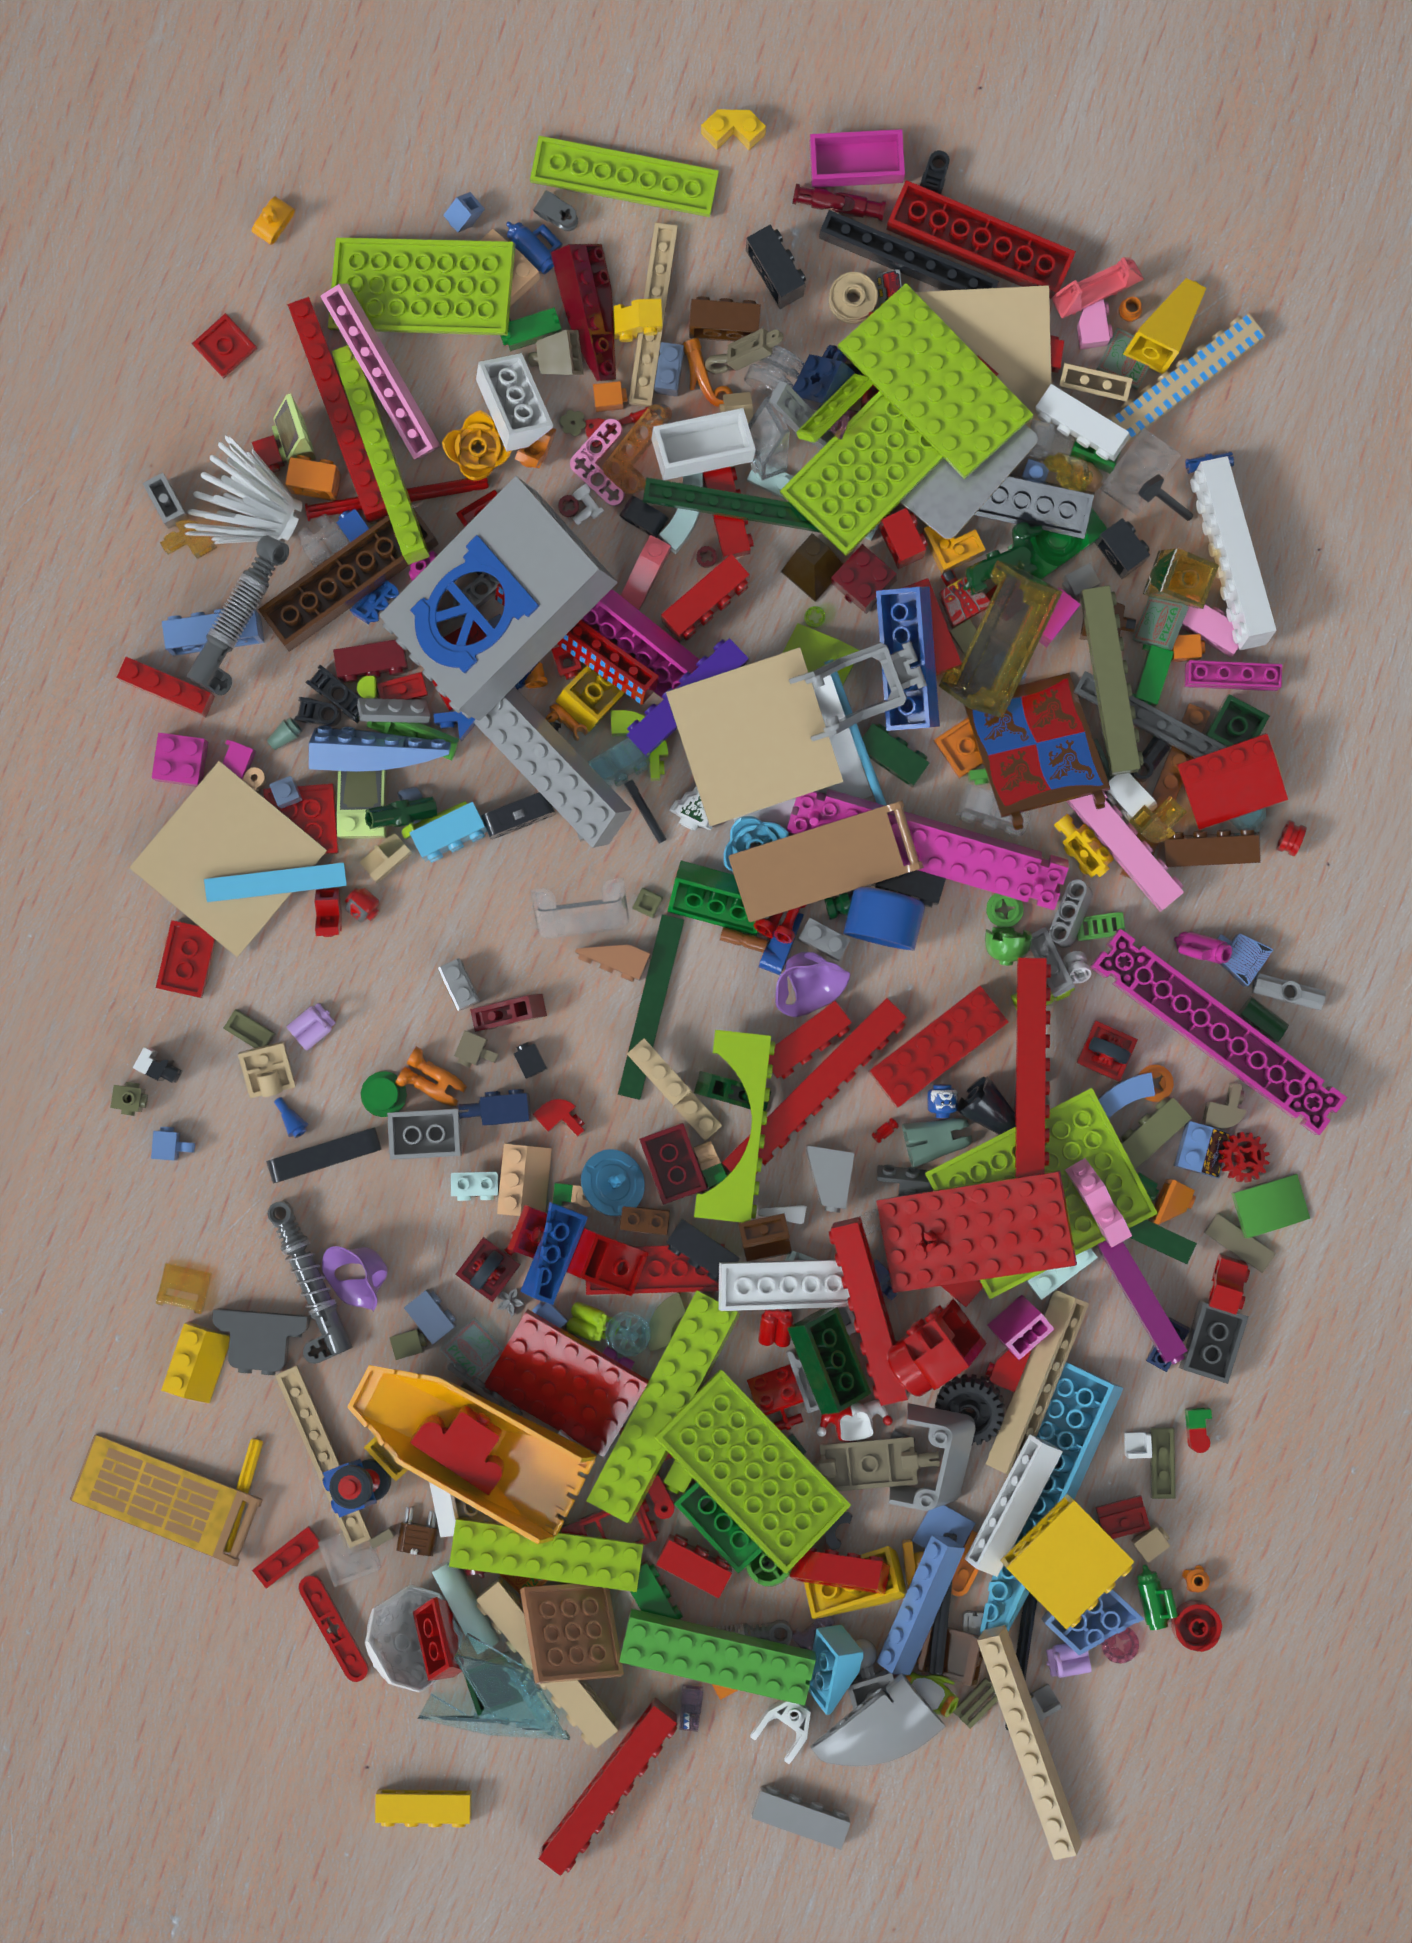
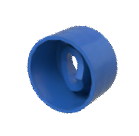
[843,886,925,951]

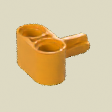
[251,196,295,245]

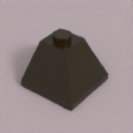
[781,533,843,602]

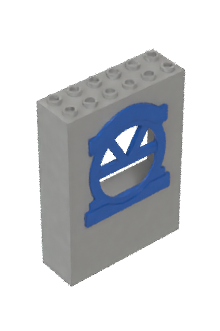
[379,476,618,721]

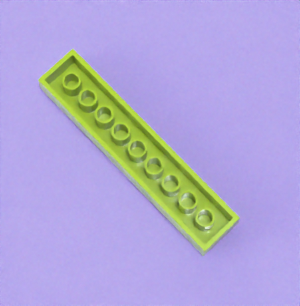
[586,1291,740,1524]

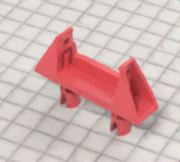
[1051,257,1144,319]

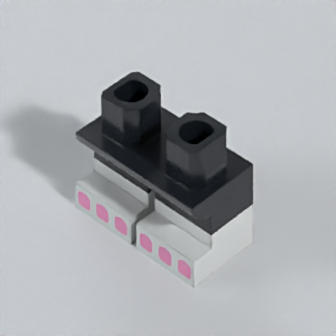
[133,1047,183,1083]

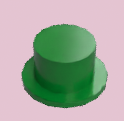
[361,1071,407,1117]

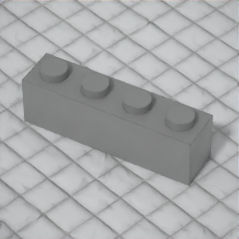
[751,1785,850,1850]

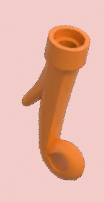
[681,338,733,407]

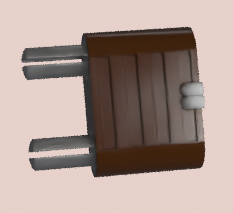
[396,1507,438,1556]

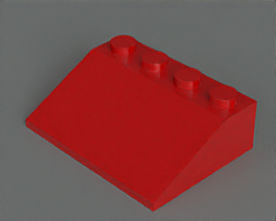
[1176,733,1288,830]

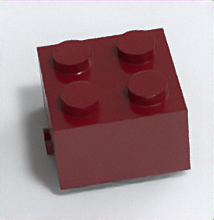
[831,544,897,614]

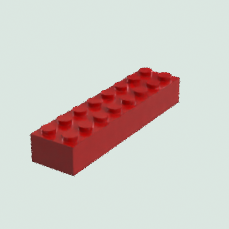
[886,180,1076,299]
[538,1698,678,1876]

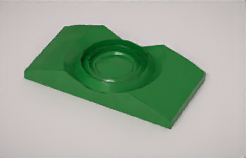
[1008,508,1107,583]

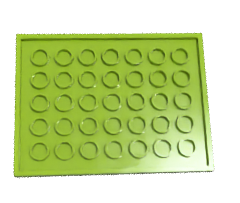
[925,1088,1158,1299]

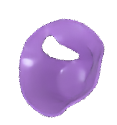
[775,952,851,1017]
[322,1246,388,1312]

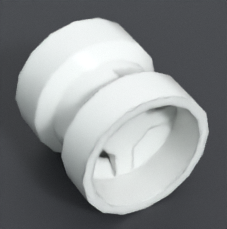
[1063,951,1091,983]

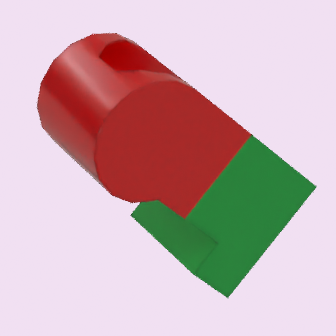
[1185,1408,1212,1453]

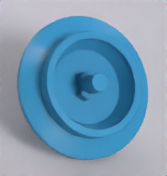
[581,1149,645,1216]

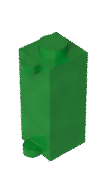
[500,307,562,352]
[1132,644,1174,708]

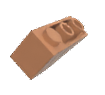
[575,945,650,982]

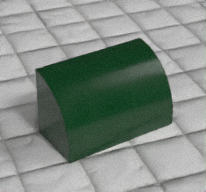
[1237,996,1289,1043]

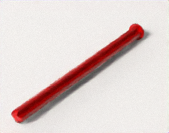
[305,477,489,522]

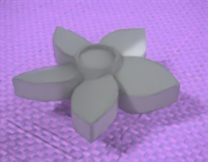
[497,1288,525,1317]

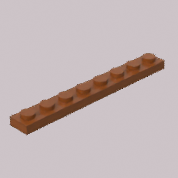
[1120,703,1211,879]

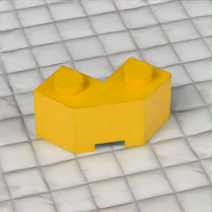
[701,109,766,150]
[613,299,662,342]

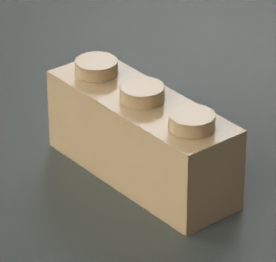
[1059,362,1133,402]

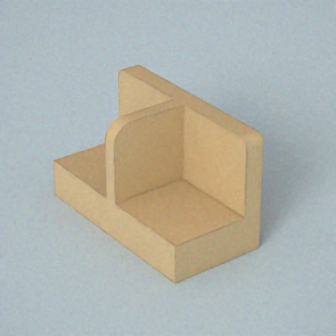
[360,833,413,883]

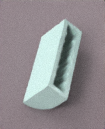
[432,1559,500,1657]

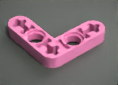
[570,419,625,506]

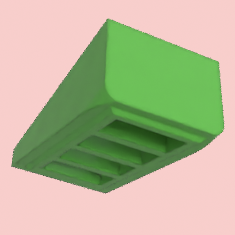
[1077,912,1125,941]

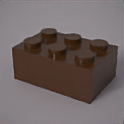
[689,296,761,342]

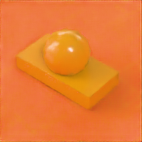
[902,1539,924,1588]

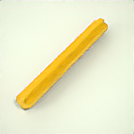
[224,1438,263,1553]

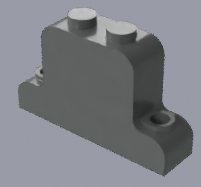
[213,1308,310,1375]

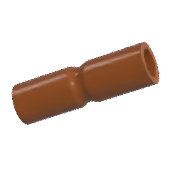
[720,927,768,953]

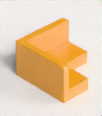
[922,526,986,574]

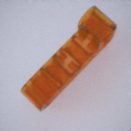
[603,404,672,494]

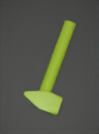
[402,801,467,839]

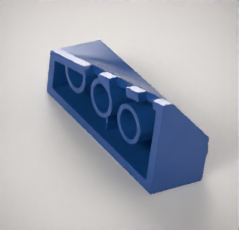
[520,1202,588,1305]

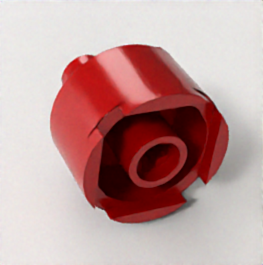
[1171,1600,1222,1652]

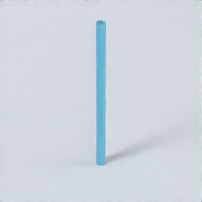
[824,659,887,806]

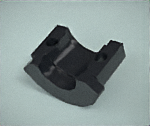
[825,1511,853,1550]

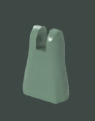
[902,1118,973,1168]

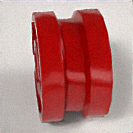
[1276,820,1307,857]

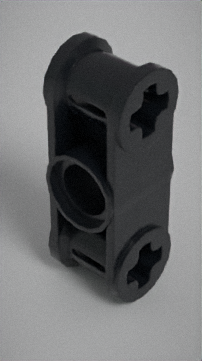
[305,665,362,724]

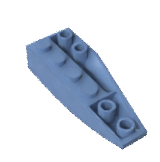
[309,725,451,772]

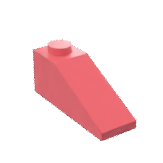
[620,535,671,610]

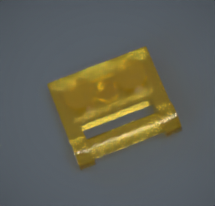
[156,1263,212,1315]

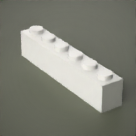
[965,1434,1063,1577]

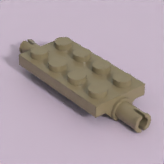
[811,1436,940,1491]

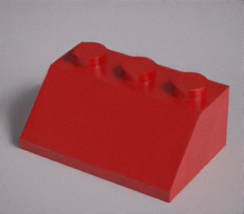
[413,1597,464,1681]

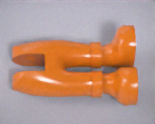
[395,1046,467,1107]

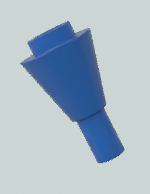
[274,1097,308,1138]

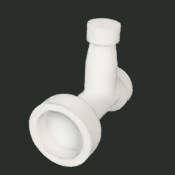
[572,484,604,525]

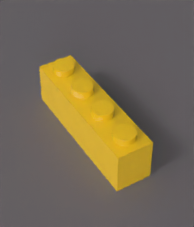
[375,1789,472,1828]

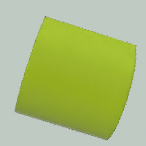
[357,676,378,699]

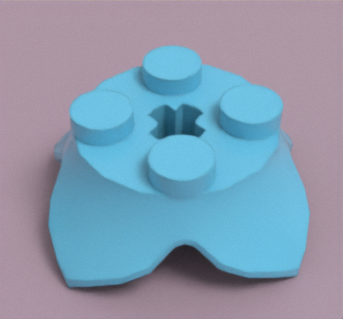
[724,816,789,872]

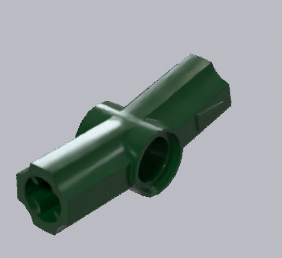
[365,796,437,829]

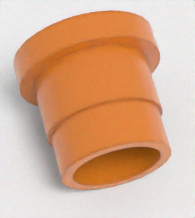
[1118,297,1142,322]
[525,662,548,689]

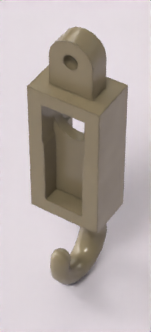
[705,328,784,374]

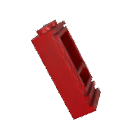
[561,1498,659,1545]

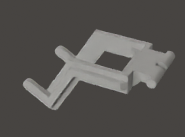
[789,641,927,741]

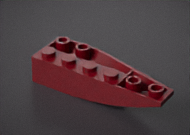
[551,244,616,381]

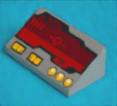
[876,269,902,306]

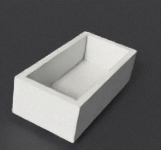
[651,408,756,480]

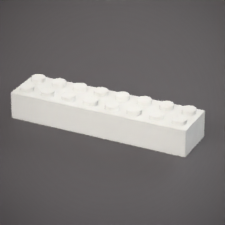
[1190,456,1277,650]

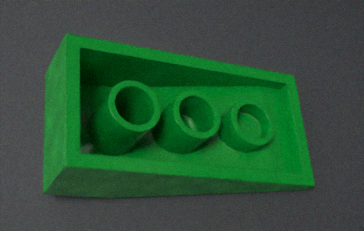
[674,1482,763,1574]

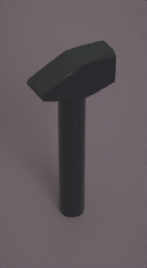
[1138,474,1193,521]
[624,779,667,844]

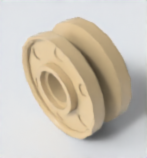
[829,272,878,324]

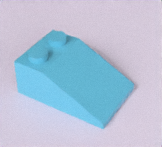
[808,1625,864,1715]

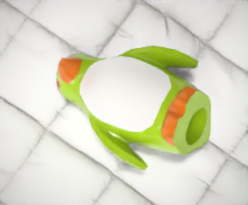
[904,1672,958,1718]

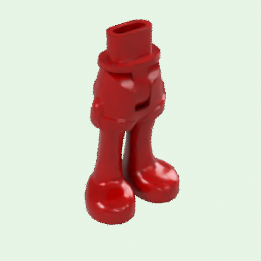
[753,905,806,944]

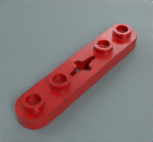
[298,1575,369,1682]

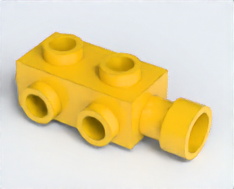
[1054,814,1114,878]

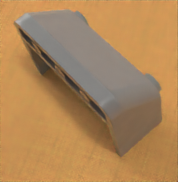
[889,1403,975,1511]

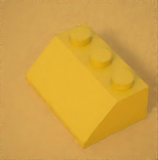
[161,1322,230,1403]

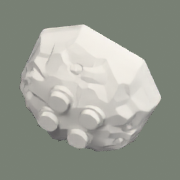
[365,1585,463,1693]

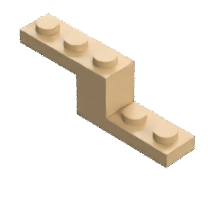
[627,1038,722,1141]

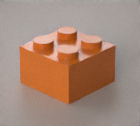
[285,455,341,501]

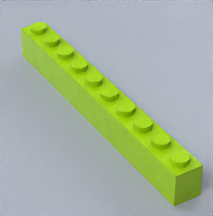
[332,345,430,565]

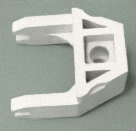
[750,1700,811,1764]

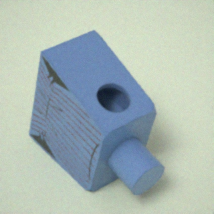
[1217,933,1273,987]

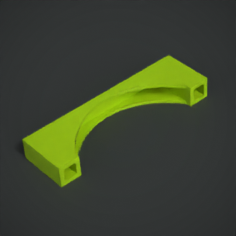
[694,1030,775,1222]

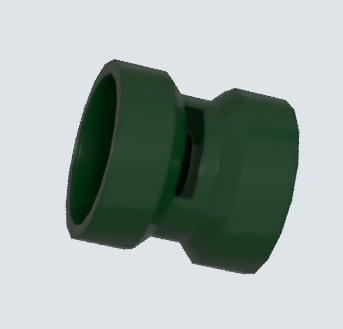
[824,892,850,920]

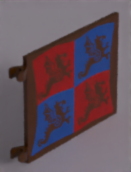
[963,673,1110,830]

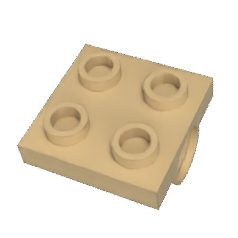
[238,1041,296,1098]

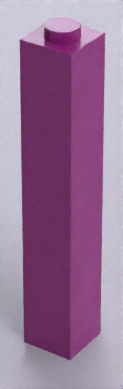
[1096,1240,1187,1365]

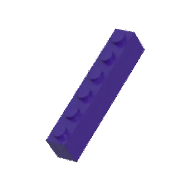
[626,638,749,757]

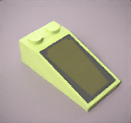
[272,393,316,464]
[337,770,386,839]

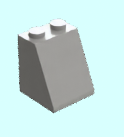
[806,1146,855,1213]

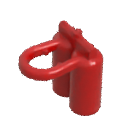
[758,1309,794,1347]

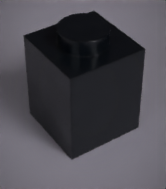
[514,1042,548,1079]

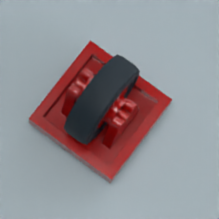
[1076,1020,1138,1082]

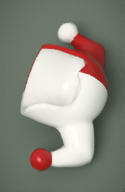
[817,1399,893,1442]

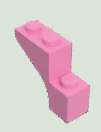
[1065,1158,1132,1248]

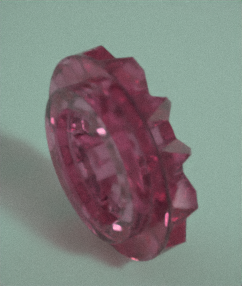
[1101,1627,1139,1664]

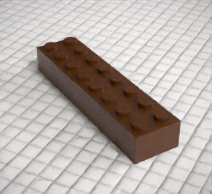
[258,508,439,652]

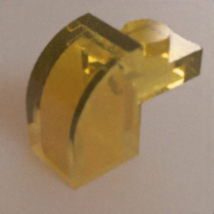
[160,520,217,559]
[1129,796,1187,843]

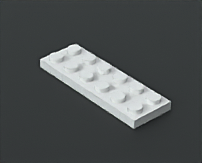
[719,1259,850,1311]

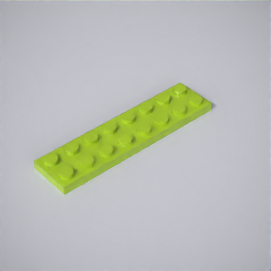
[530,136,719,217]
[449,1518,643,1592]

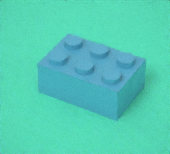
[409,802,487,863]

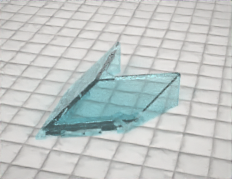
[417,1633,570,1740]

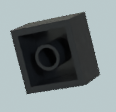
[1095,518,1150,579]

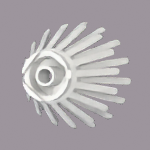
[185,435,302,544]

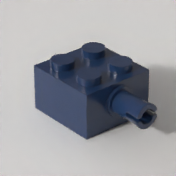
[458,1089,532,1126]

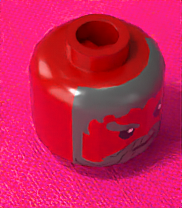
[344,888,380,922]

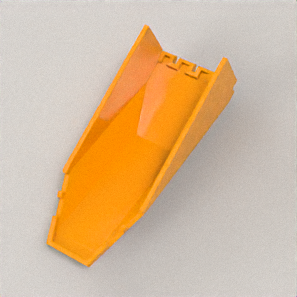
[347,1365,596,1544]

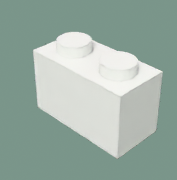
[1106,773,1158,824]

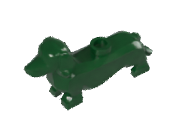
[963,522,1043,596]

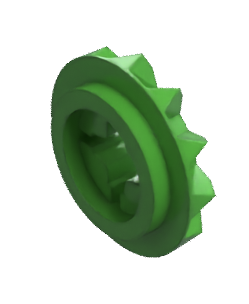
[986,893,1023,928]

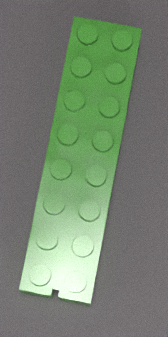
[619,1608,816,1706]

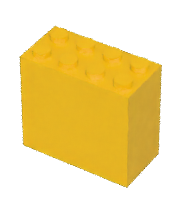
[1000,1494,1134,1630]

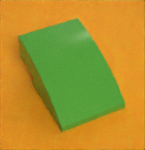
[1231,1174,1310,1238]

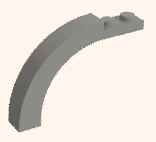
[769,381,841,449]

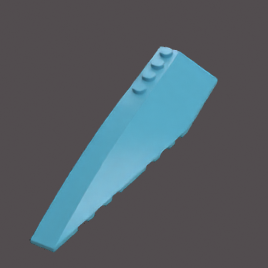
[980,1362,1124,1635]

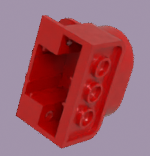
[887,1298,987,1397]

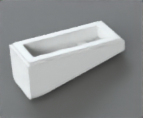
[757,1205,807,1224]

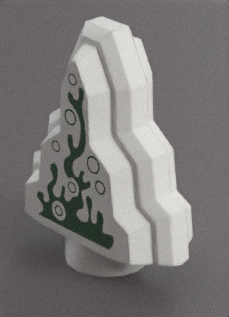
[669,786,712,831]

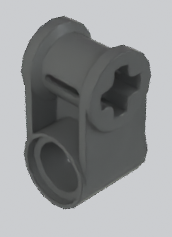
[533,190,578,231]

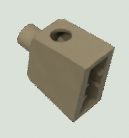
[528,330,584,375]

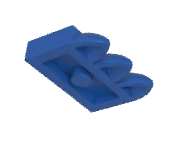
[350,580,399,625]

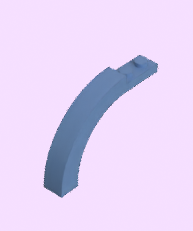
[1098,1073,1155,1119]

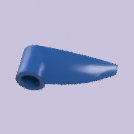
[759,913,804,975]

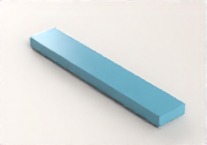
[204,863,347,902]

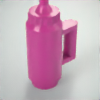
[1174,932,1232,964]

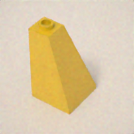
[1123,278,1206,374]

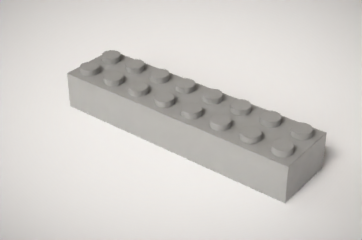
[474,687,632,848]

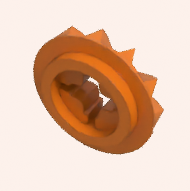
[1139,1065,1174,1102]

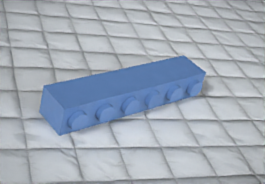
[877,1535,965,1675]

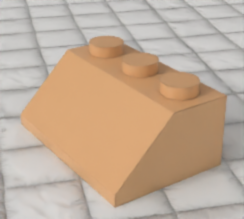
[497,1144,552,1216]

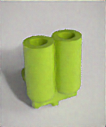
[566,1301,619,1341]

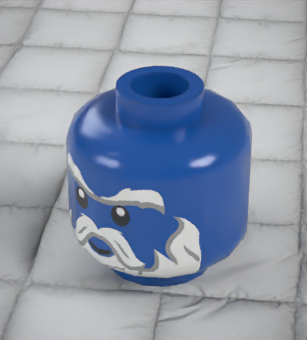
[927,1084,958,1118]

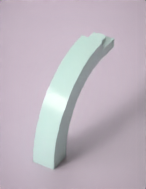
[647,411,703,555]

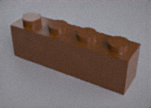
[1165,828,1261,867]

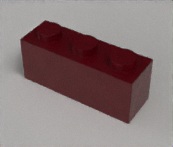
[333,639,408,683]

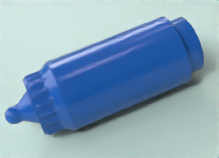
[506,222,563,274]

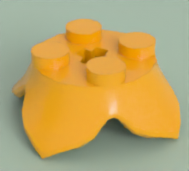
[442,410,512,481]

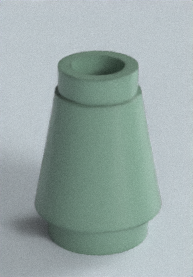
[267,717,302,750]

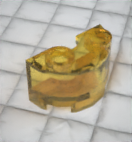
[1043,452,1093,492]

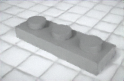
[357,698,430,723]
[1030,927,1075,997]

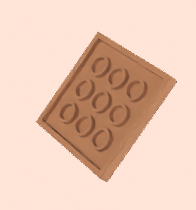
[520,1584,624,1684]

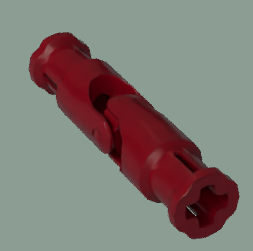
[792,183,886,222]

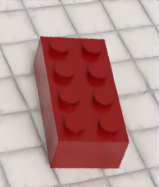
[661,554,750,643]

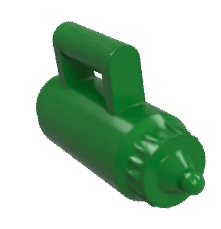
[1137,1564,1178,1630]

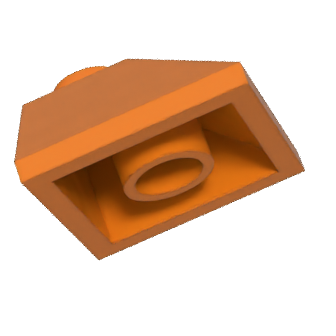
[1148,1179,1196,1225]

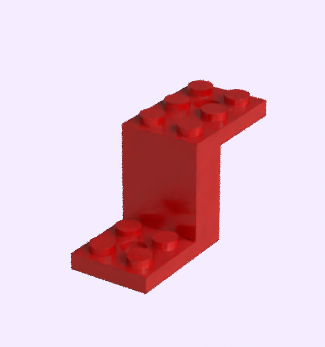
[507,1205,649,1297]

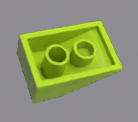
[782,623,859,685]

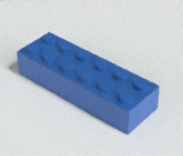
[876,587,940,731]

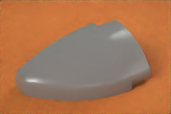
[810,1673,946,1767]

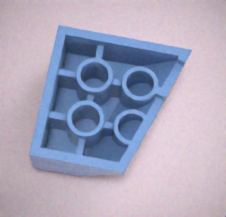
[1041,1589,1144,1655]

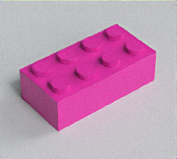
[809,129,905,188]

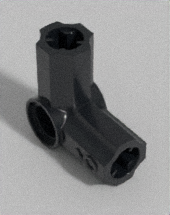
[1130,736,1170,782]

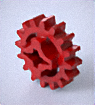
[1219,1132,1270,1183]

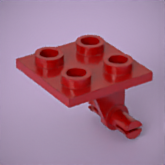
[747,1364,804,1430]

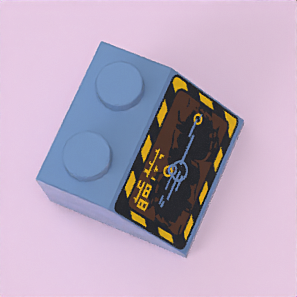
[1174,1121,1231,1178]

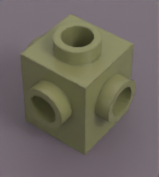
[110,1082,148,1116]

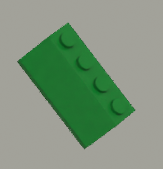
[667,860,758,936]

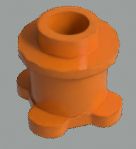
[1182,1565,1210,1593]

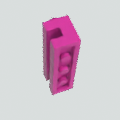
[1184,660,1282,691]

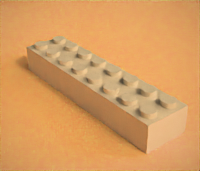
[476,1576,619,1748]

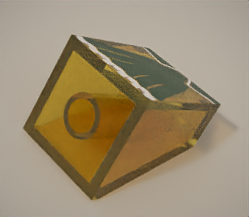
[1143,548,1219,609]

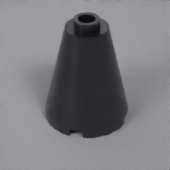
[956,1076,1016,1135]

